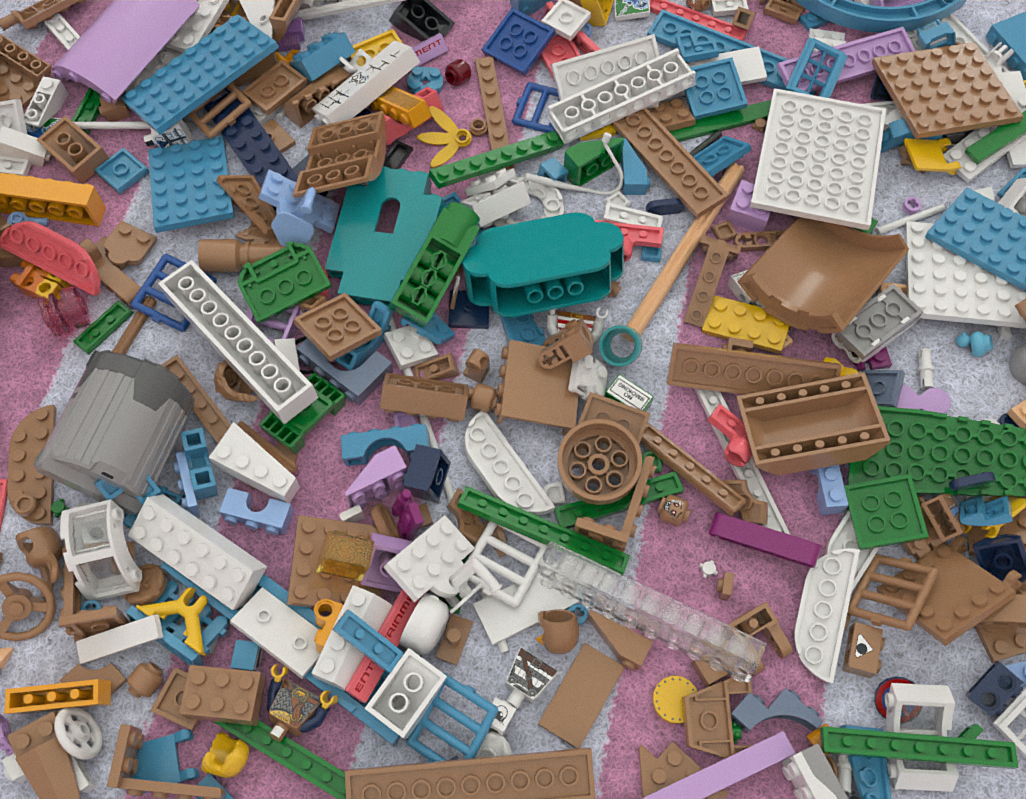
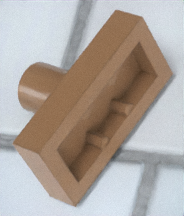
[435,614,473,666]

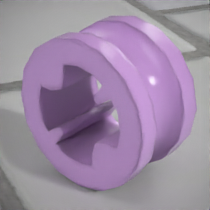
[902,196,922,215]

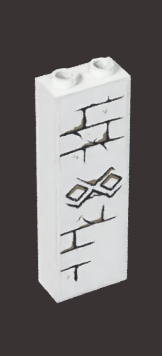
[312,40,420,125]

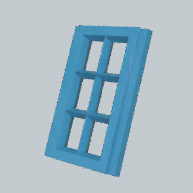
[785,37,848,98]

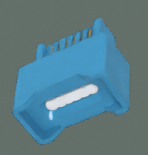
[917,19,956,50]

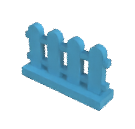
[126,580,229,666]

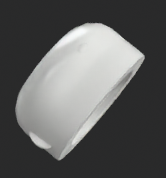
[399,593,449,655]

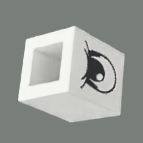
[482,697,516,736]

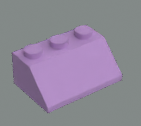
[361,533,413,593]

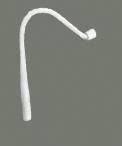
[524,132,624,195]

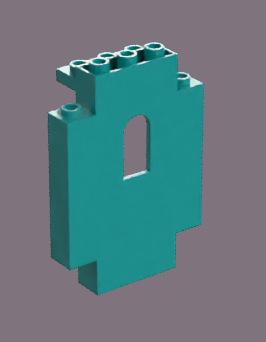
[325,166,445,307]

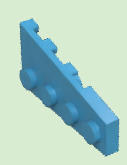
[499,314,550,346]
[839,725,891,799]

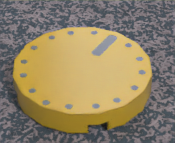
[652,676,697,724]

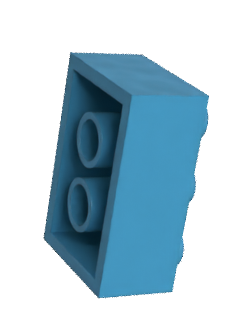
[289,31,356,81]

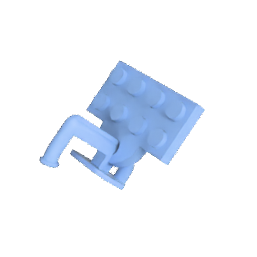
[258,169,340,246]

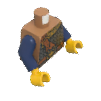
[267,663,338,742]

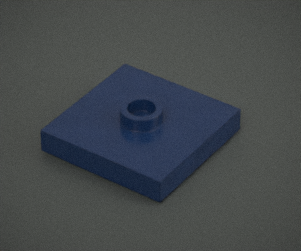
[449,290,489,329]

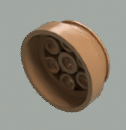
[557,419,642,505]

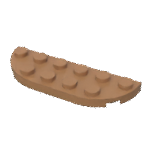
[7,405,56,526]

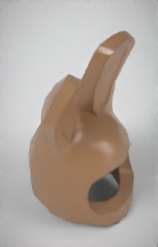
[15,526,62,598]

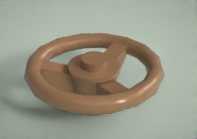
[0,572,57,641]

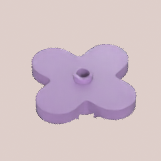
[897,384,951,414]

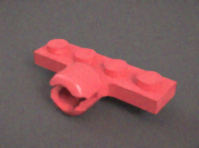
[595,220,664,262]
[707,403,753,467]

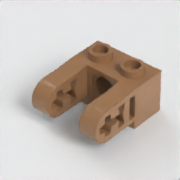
[538,318,594,369]
[722,602,793,676]

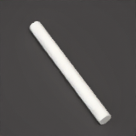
[875,204,946,235]

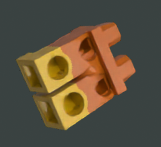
[10,259,72,308]

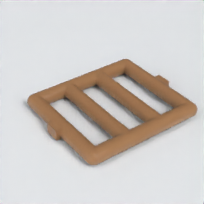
[187,82,252,139]
[847,554,939,631]

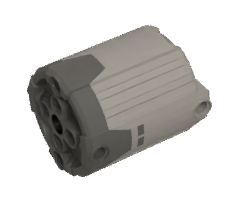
[33,350,195,515]

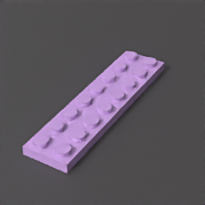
[776,27,915,92]

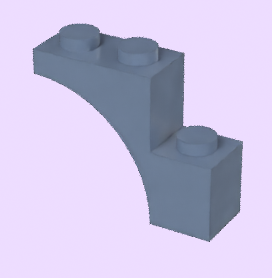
[731,688,823,733]

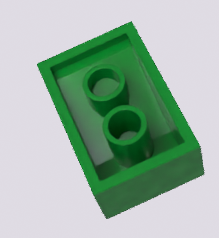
[564,137,624,187]

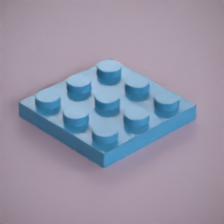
[684,57,748,120]

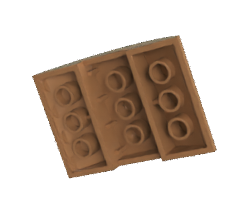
[293,111,386,198]

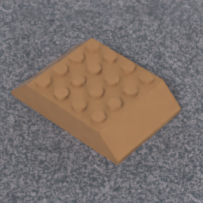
[736,372,891,476]

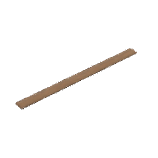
[450,266,463,310]

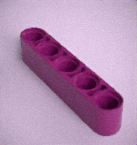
[708,513,822,568]

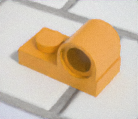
[314,599,343,653]

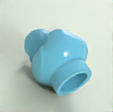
[956,331,993,357]

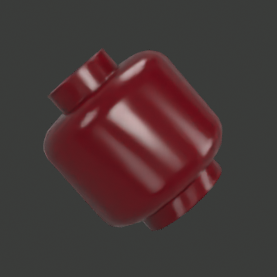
[445,59,471,86]

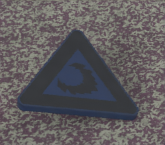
[870,74,893,101]

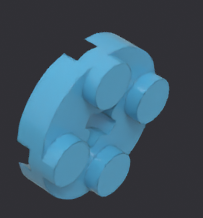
[407,66,443,95]

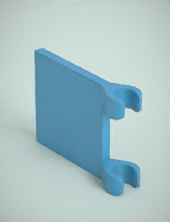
[132,729,199,796]

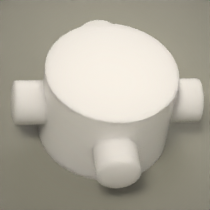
[699,560,718,578]

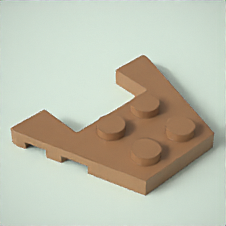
[682,671,753,759]

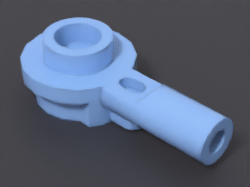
[7,211,49,226]

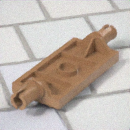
[0,0,85,31]

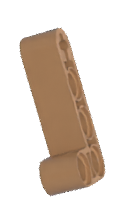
[78,238,141,308]

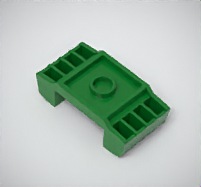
[259,372,346,454]

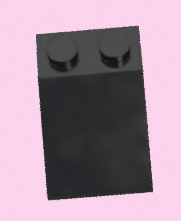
[389,0,455,42]

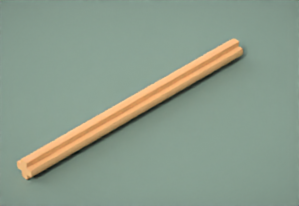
[622,162,745,343]

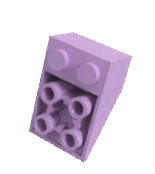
[345,445,407,509]

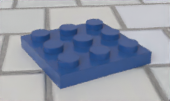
[481,8,556,76]

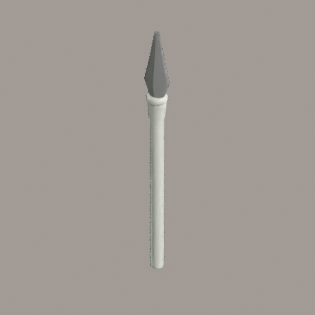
[74,120,213,130]

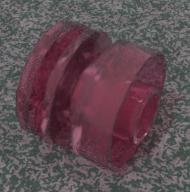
[38,285,91,337]

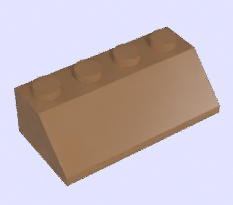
[380,372,468,422]

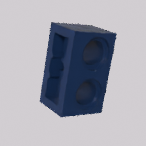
[965,660,1024,717]

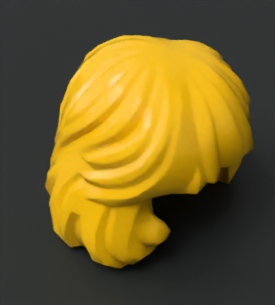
[201,732,249,778]

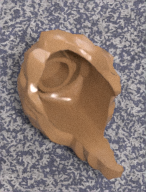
[214,360,259,403]

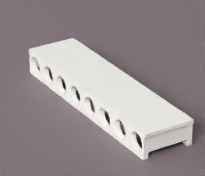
[548,48,696,144]

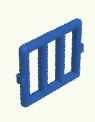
[512,82,560,137]
[130,254,217,332]

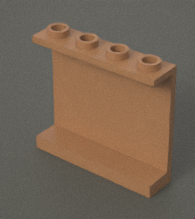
[494,340,579,435]

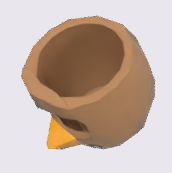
[535,609,579,654]

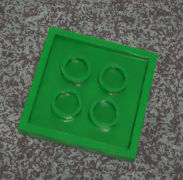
[844,474,929,551]

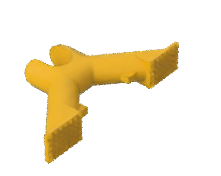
[136,587,208,656]

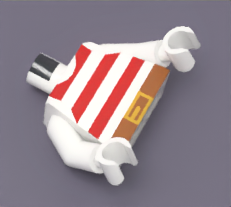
[547,307,609,345]

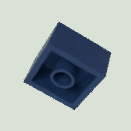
[402,444,451,503]

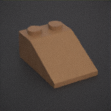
[37,115,109,184]

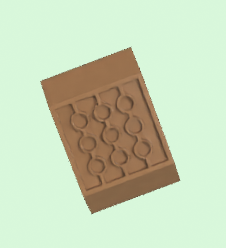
[0,34,52,110]

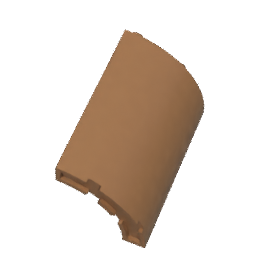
[737,217,909,333]

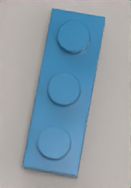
[332,609,404,673]

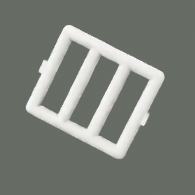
[465,521,551,607]

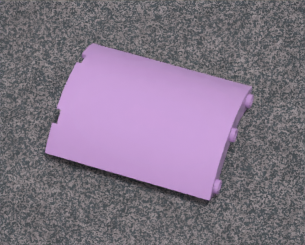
[52,0,200,105]

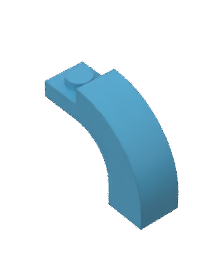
[880,118,944,153]
[335,301,394,370]

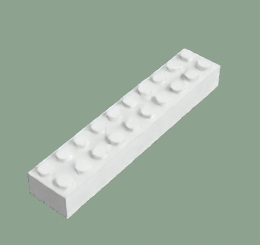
[158,260,318,424]

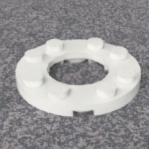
[492,176,564,227]

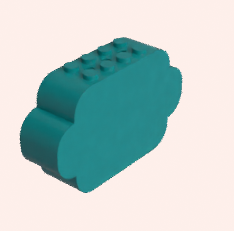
[462,212,624,317]

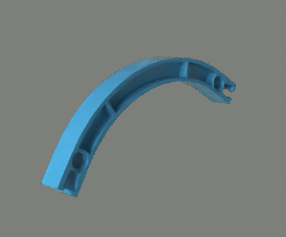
[795,0,966,33]

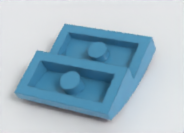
[960,496,1013,526]

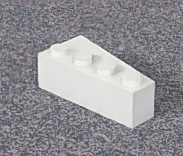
[209,422,300,503]

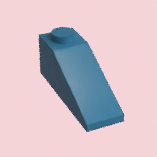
[621,138,650,195]

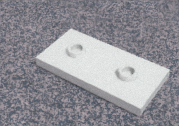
[230,587,321,679]

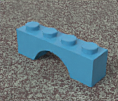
[341,424,430,466]

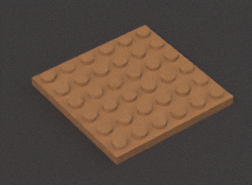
[872,42,1024,139]

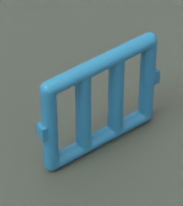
[406,673,498,762]

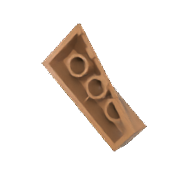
[283,64,352,128]

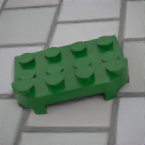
[238,241,332,324]

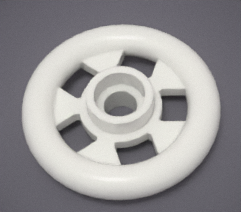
[54,708,103,760]

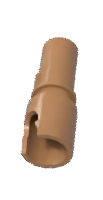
[198,239,286,273]

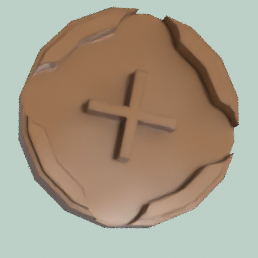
[123,564,168,607]

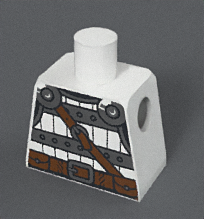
[505,647,558,709]

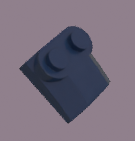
[973,534,1026,582]

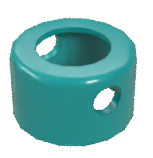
[599,325,642,366]

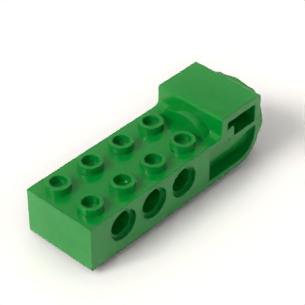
[388,202,480,328]

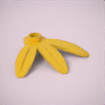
[417,106,472,168]

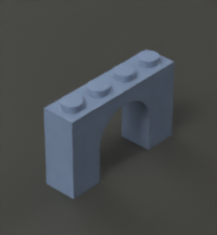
[296,338,393,406]

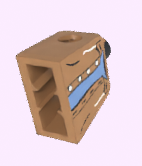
[921,494,966,542]

